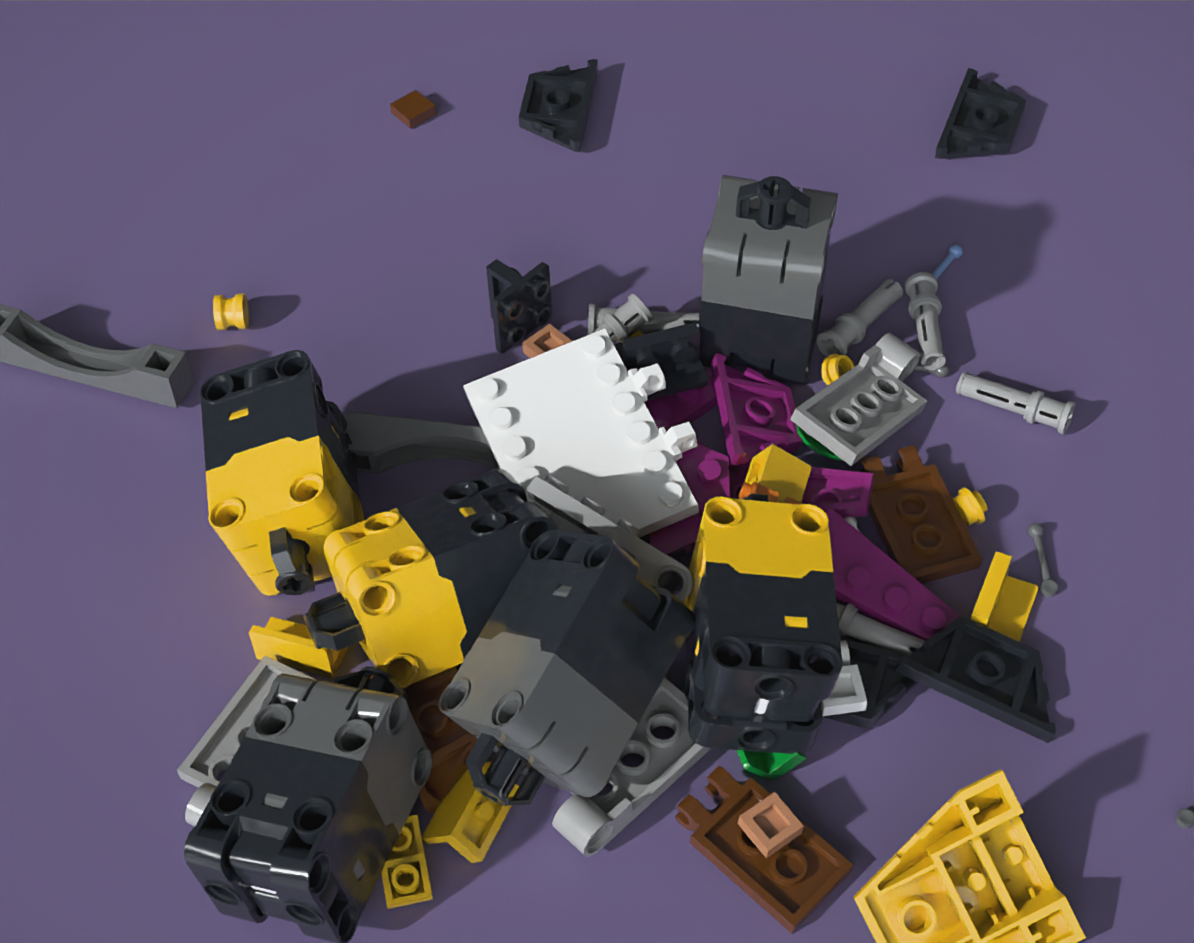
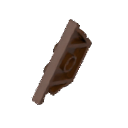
[370,666,478,814]

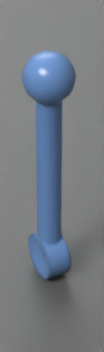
[917,244,963,289]

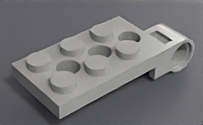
[790,332,928,466]
[526,474,693,602]
[177,656,314,827]
[552,677,712,857]

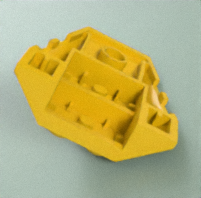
[853,769,1086,943]

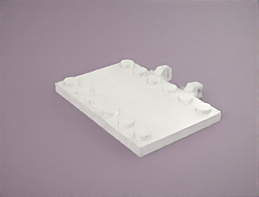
[463,329,699,538]

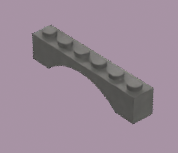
[0,304,194,409]
[346,412,500,474]

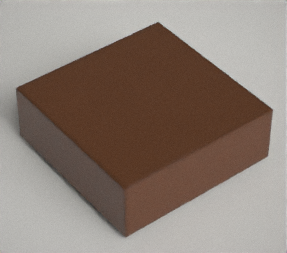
[390,90,437,129]

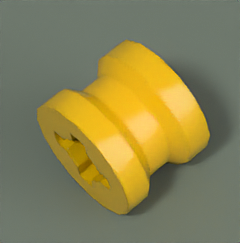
[213,293,249,331]

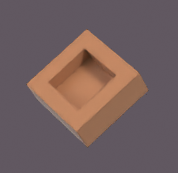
[522,324,572,358]
[737,792,804,858]

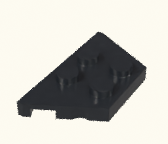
[518,59,598,152]
[935,68,1026,159]
[895,615,1056,743]
[822,638,918,729]

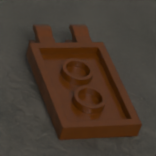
[860,445,982,584]
[675,766,854,934]

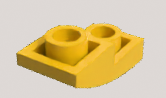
[381,815,433,909]

